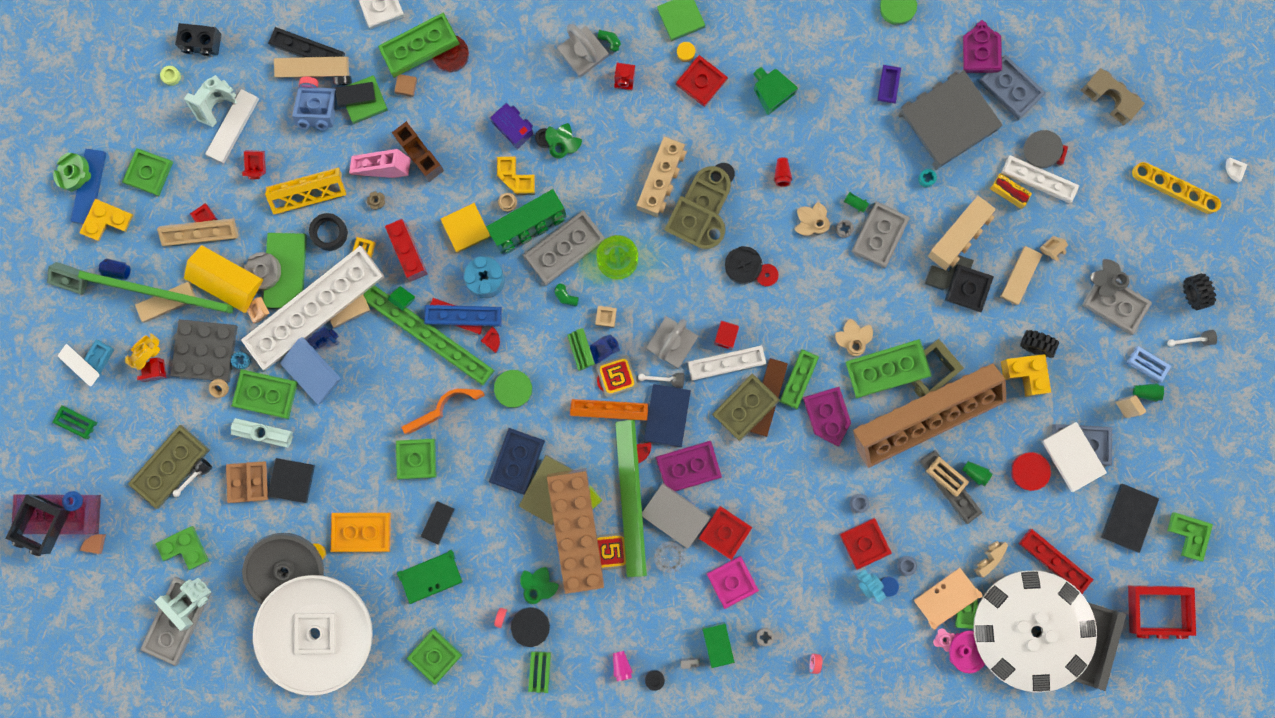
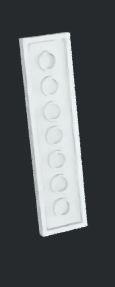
[241,246,385,370]

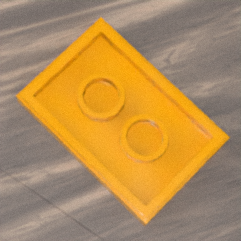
[330,513,391,552]

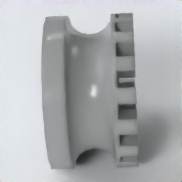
[836,219,854,238]
[756,628,774,647]

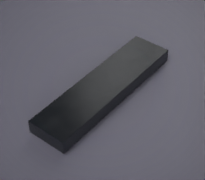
[268,27,345,58]

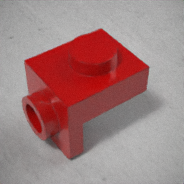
[242,150,266,179]

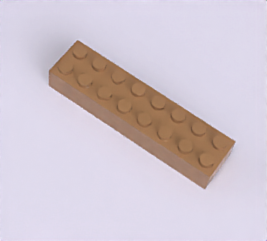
[853,363,1006,468]

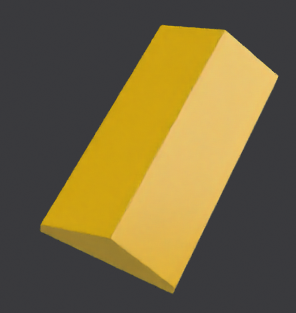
[184,245,263,313]

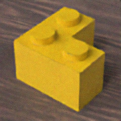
[1001,354,1052,397]

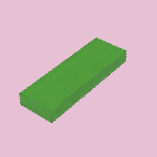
[780,349,819,410]

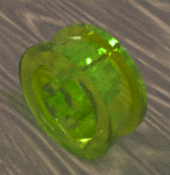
[596,235,638,280]

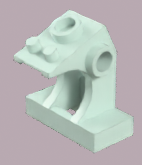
[184,75,237,127]
[155,578,211,631]

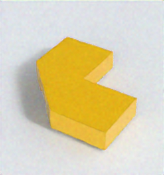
[497,156,535,195]

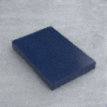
[644,384,691,447]
[489,428,545,495]

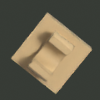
[1040,236,1068,261]

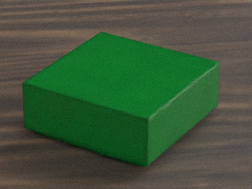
[388,286,415,311]

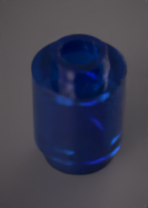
[99,258,131,280]

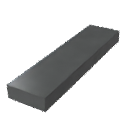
[919,450,983,524]

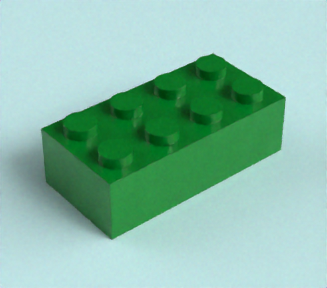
[486,189,567,254]

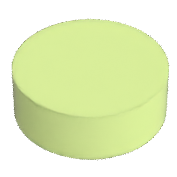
[160,66,181,86]

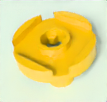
[125,333,160,370]

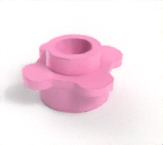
[933,628,955,652]

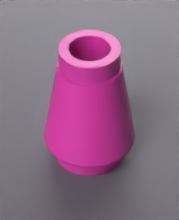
[613,651,633,682]

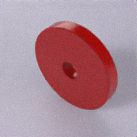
[756,264,779,287]

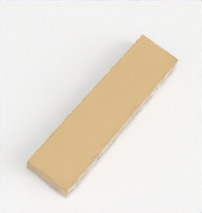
[274,57,349,78]
[157,218,239,246]

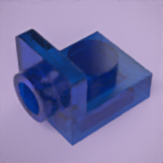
[307,327,340,349]
[589,335,620,364]

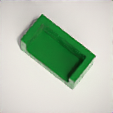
[702,622,735,668]

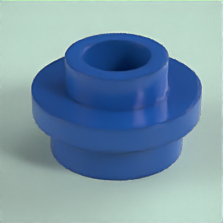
[62,491,83,511]

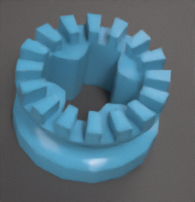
[231,351,251,369]

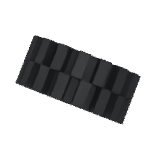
[1183,273,1216,311]
[1020,330,1059,358]

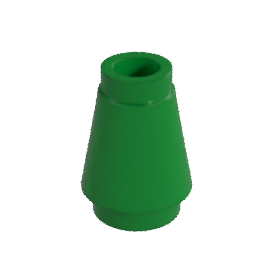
[1133,383,1164,402]
[962,461,993,487]

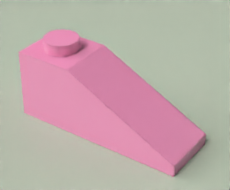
[349,149,411,178]

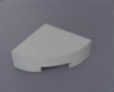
[680,658,700,669]

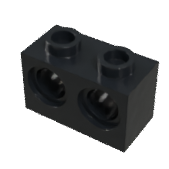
[175,23,222,56]

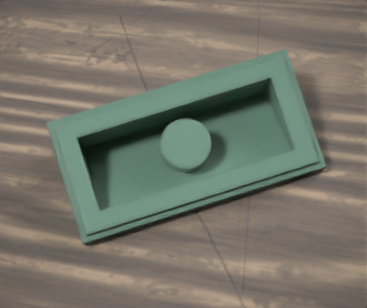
[47,262,89,295]

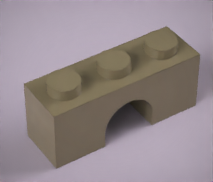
[1080,68,1145,125]

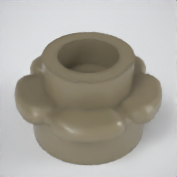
[367,191,385,210]

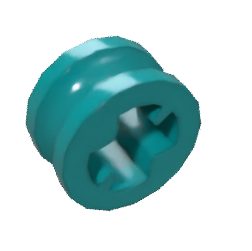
[918,169,937,188]

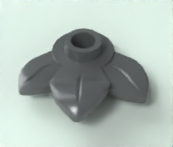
[1090,259,1129,297]

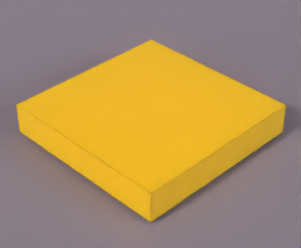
[440,203,491,253]

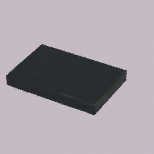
[1101,484,1159,553]

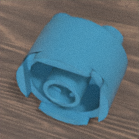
[464,256,505,298]

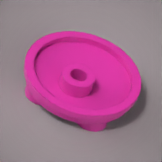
[949,631,985,673]

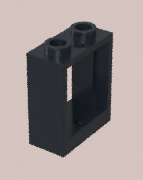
[5,494,70,556]

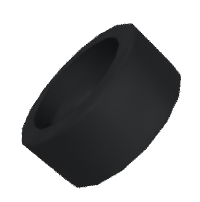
[309,213,348,251]

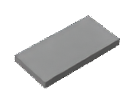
[523,210,606,286]
[140,577,211,666]

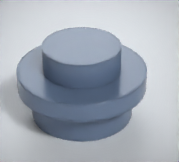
[849,494,869,513]
[897,556,917,576]

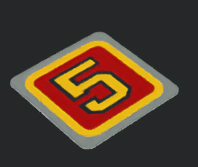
[596,355,638,397]
[597,533,626,570]

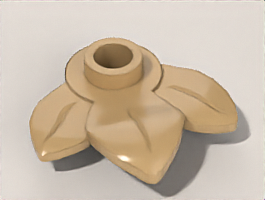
[795,202,830,236]
[835,319,873,356]

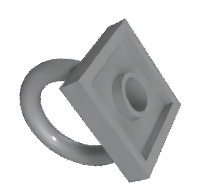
[557,24,609,78]
[646,316,699,369]

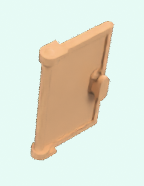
[914,568,983,630]

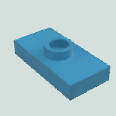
[84,339,115,382]

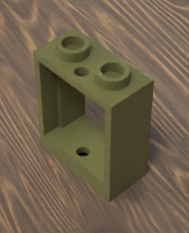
[911,339,964,398]

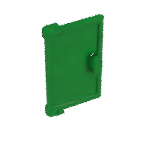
[397,549,463,604]

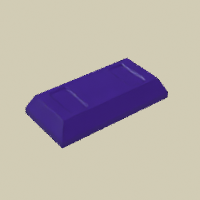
[877,65,901,104]

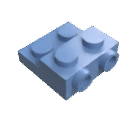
[292,87,337,130]

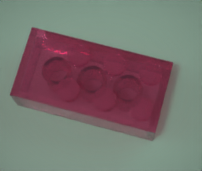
[11,494,101,534]

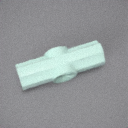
[231,418,293,448]

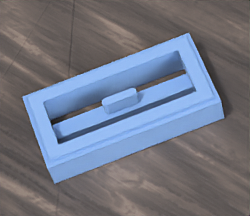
[1126,346,1171,383]

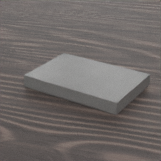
[851,201,910,269]
[1082,281,1152,335]
[642,483,711,549]

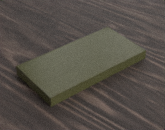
[128,425,210,509]

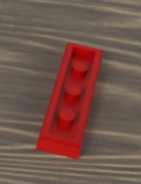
[1018,529,1094,594]

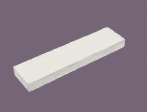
[206,89,259,164]
[1001,155,1079,203]
[687,346,766,381]

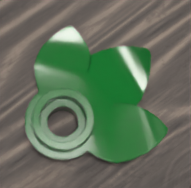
[545,123,582,159]
[520,567,559,604]

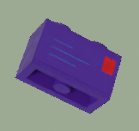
[490,102,534,149]

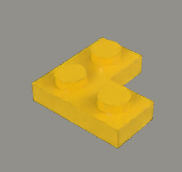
[79,199,133,242]

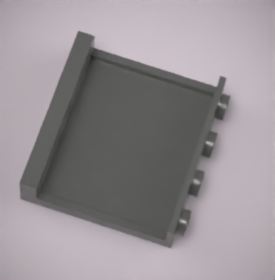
[898,70,1002,170]
[1036,602,1126,691]

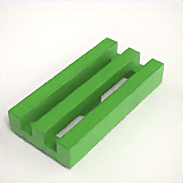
[567,328,595,371]
[528,651,551,693]

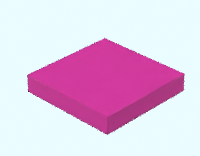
[706,556,759,609]

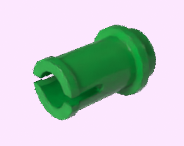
[844,192,869,213]

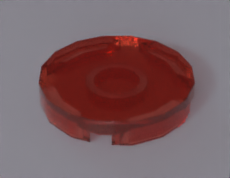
[433,36,469,72]

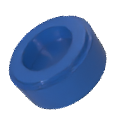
[880,576,899,597]

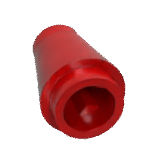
[774,157,793,187]

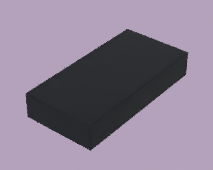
[335,82,376,108]
[421,501,455,545]

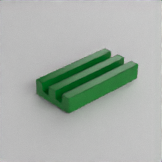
[52,405,98,440]

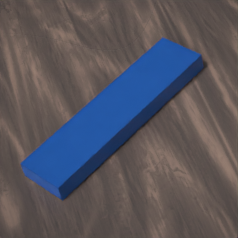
[71,149,106,224]
[424,305,502,327]

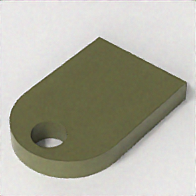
[685,166,731,215]
[664,196,726,249]

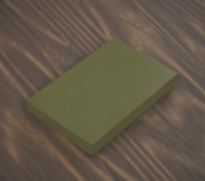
[712,373,780,442]
[519,455,573,525]

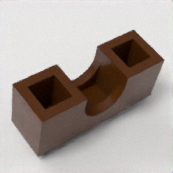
[391,121,444,182]

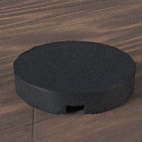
[725,246,763,284]
[511,607,550,647]

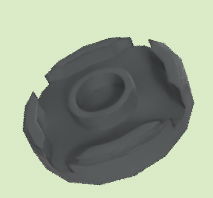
[1024,130,1063,168]

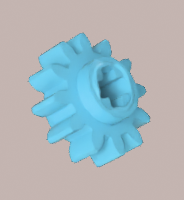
[856,569,886,603]

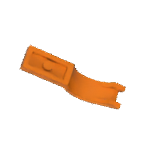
[401,388,485,435]

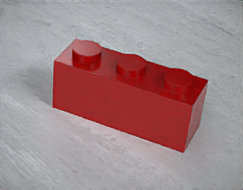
[385,219,428,282]

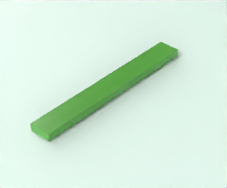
[78,271,234,314]
[363,285,495,386]
[615,420,647,577]

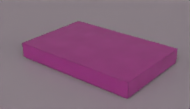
[656,441,722,491]

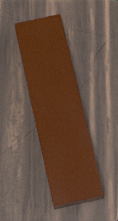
[750,358,788,437]

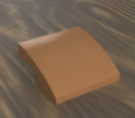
[226,461,268,503]

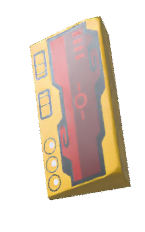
[990,173,1032,209]

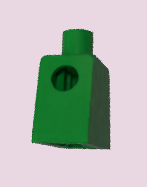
[753,67,798,115]

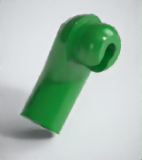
[597,29,621,52]
[554,283,579,306]

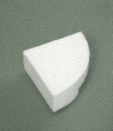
[1226,158,1248,183]

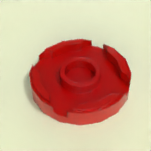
[1011,452,1051,491]

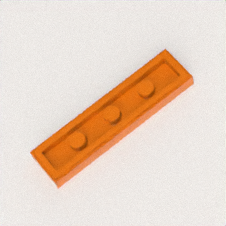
[570,399,648,420]

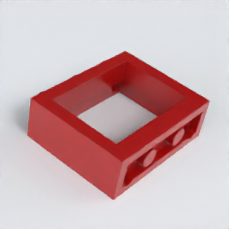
[1128,585,1196,639]

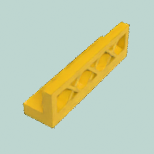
[265,167,346,215]

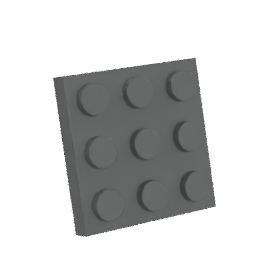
[171,319,238,382]

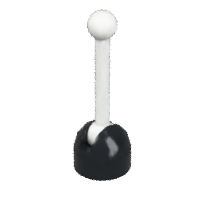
[172,458,212,497]

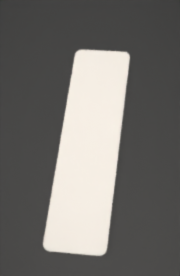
[58,344,99,386]

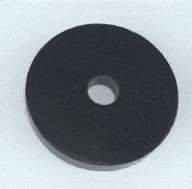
[712,163,735,182]

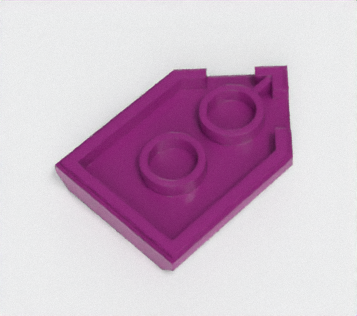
[963,20,1002,73]
[803,386,851,447]

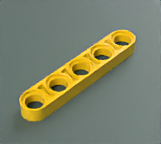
[1132,162,1221,214]

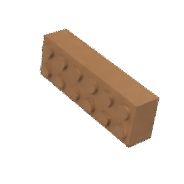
[547,468,604,594]

